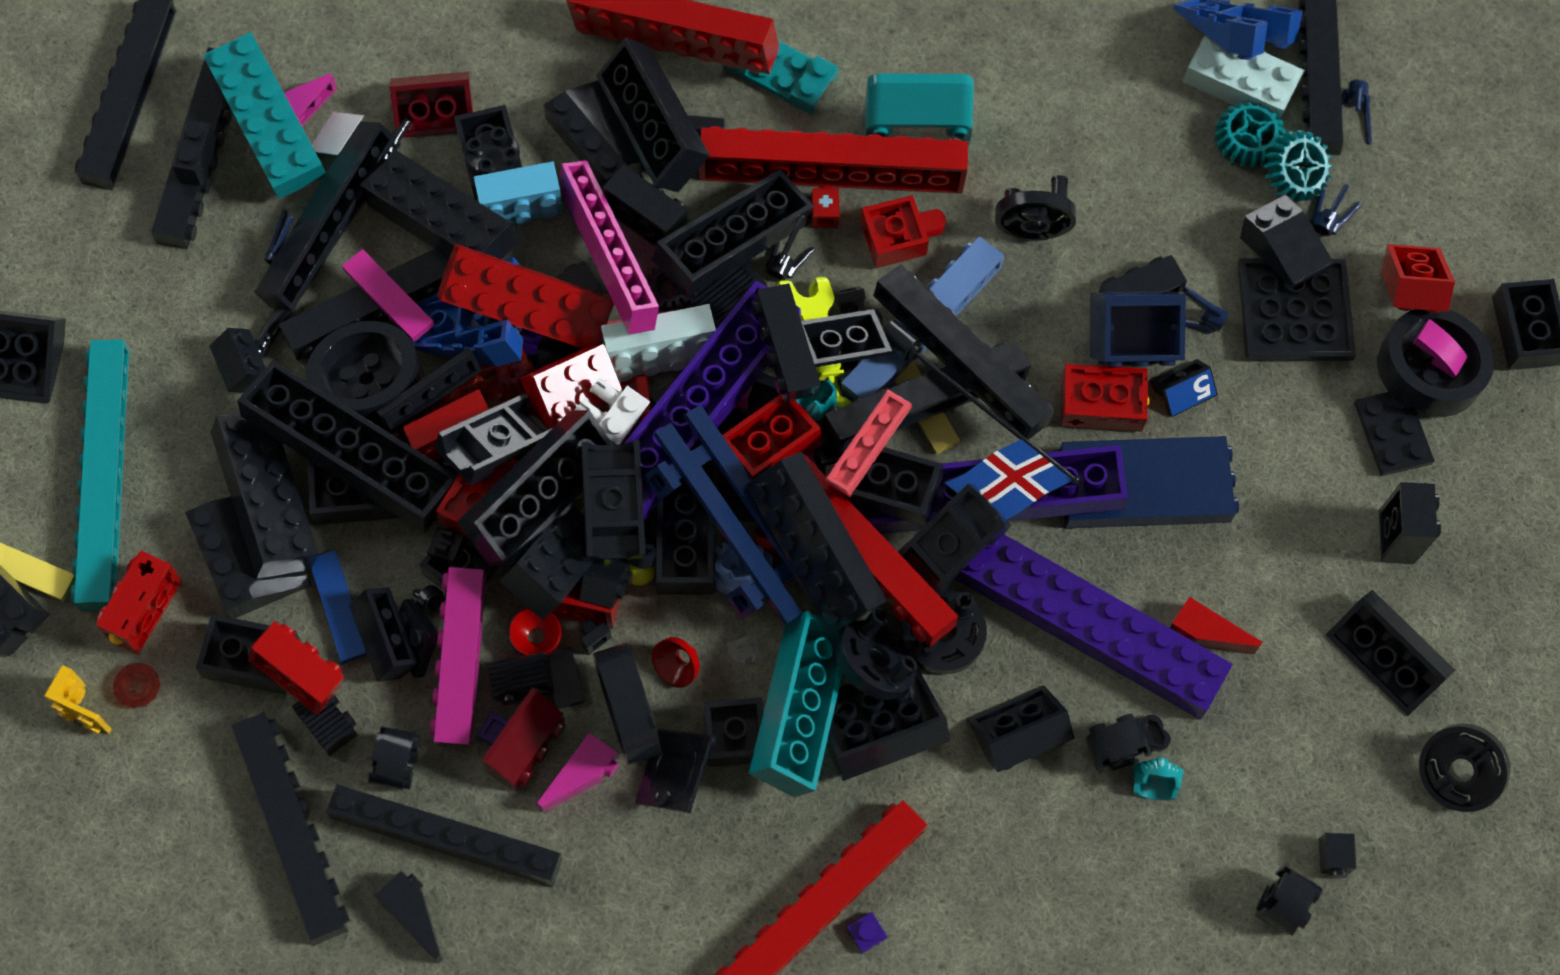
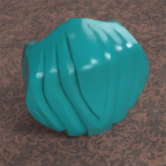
[796,378,837,421]
[1132,757,1184,801]

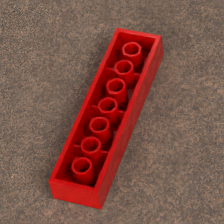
[566,0,780,74]

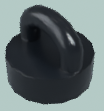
[412,585,444,614]

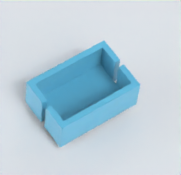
[474,161,563,224]

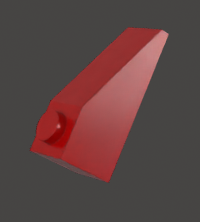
[1170,597,1263,654]

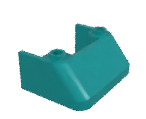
[863,73,974,149]

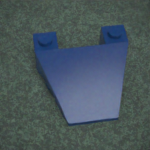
[1173,0,1302,60]
[411,257,523,367]

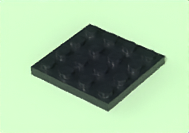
[1238,258,1356,361]

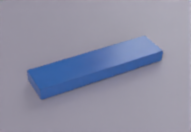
[312,550,367,664]

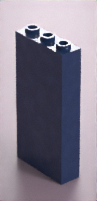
[1059,436,1239,529]

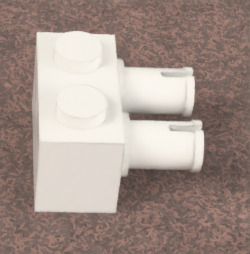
[575,376,650,445]

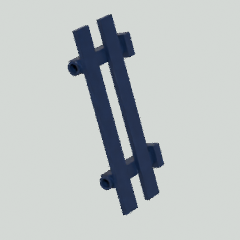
[643,405,810,625]

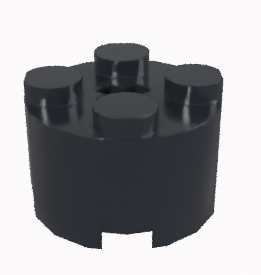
[1086,714,1152,773]
[368,726,421,790]
[1256,865,1322,936]

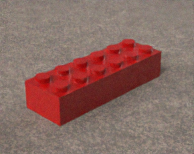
[437,243,614,349]

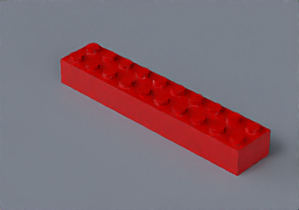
[700,126,968,194]

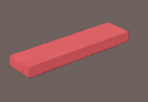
[825,390,912,497]

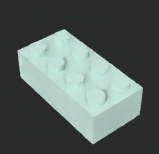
[1183,35,1304,120]
[601,304,716,382]

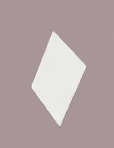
[311,112,364,155]

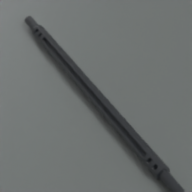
[254,117,412,358]

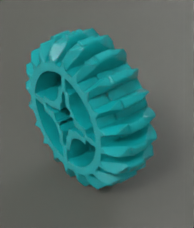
[1214,100,1286,169]
[1263,130,1333,202]

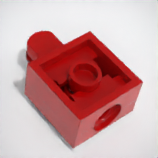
[860,195,946,268]

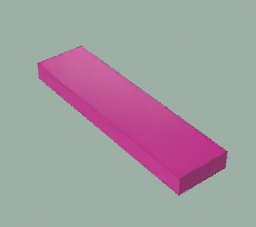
[342,249,434,342]

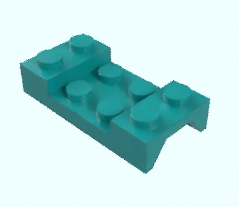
[723,40,839,115]

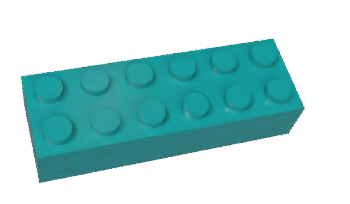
[203,32,326,199]
[749,611,843,797]

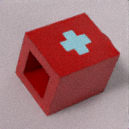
[811,186,840,228]

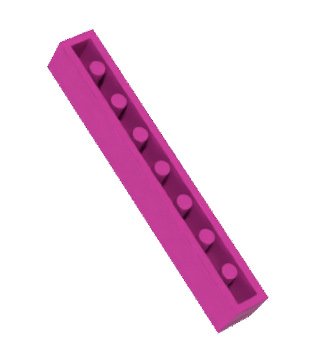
[559,160,659,334]

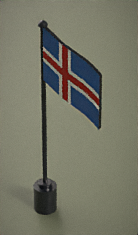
[883,320,1080,521]

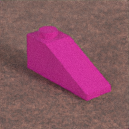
[284,74,337,126]
[537,733,619,812]

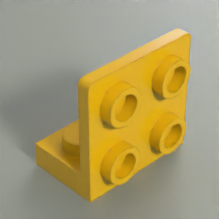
[44,665,112,734]

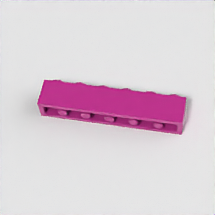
[430,567,487,744]

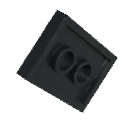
[1354,392,1435,476]

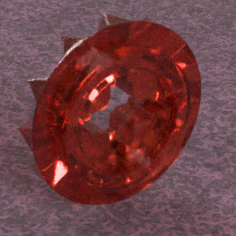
[113,663,161,709]

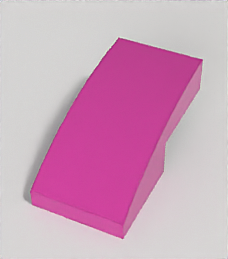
[1413,319,1467,378]

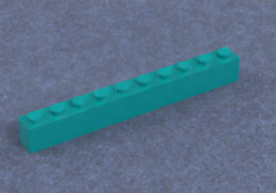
[71,339,129,611]

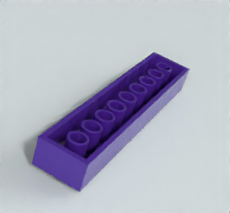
[624,281,801,521]
[842,445,1128,534]
[954,534,1233,720]

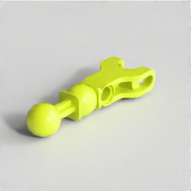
[775,277,851,419]

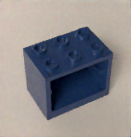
[1090,292,1186,367]

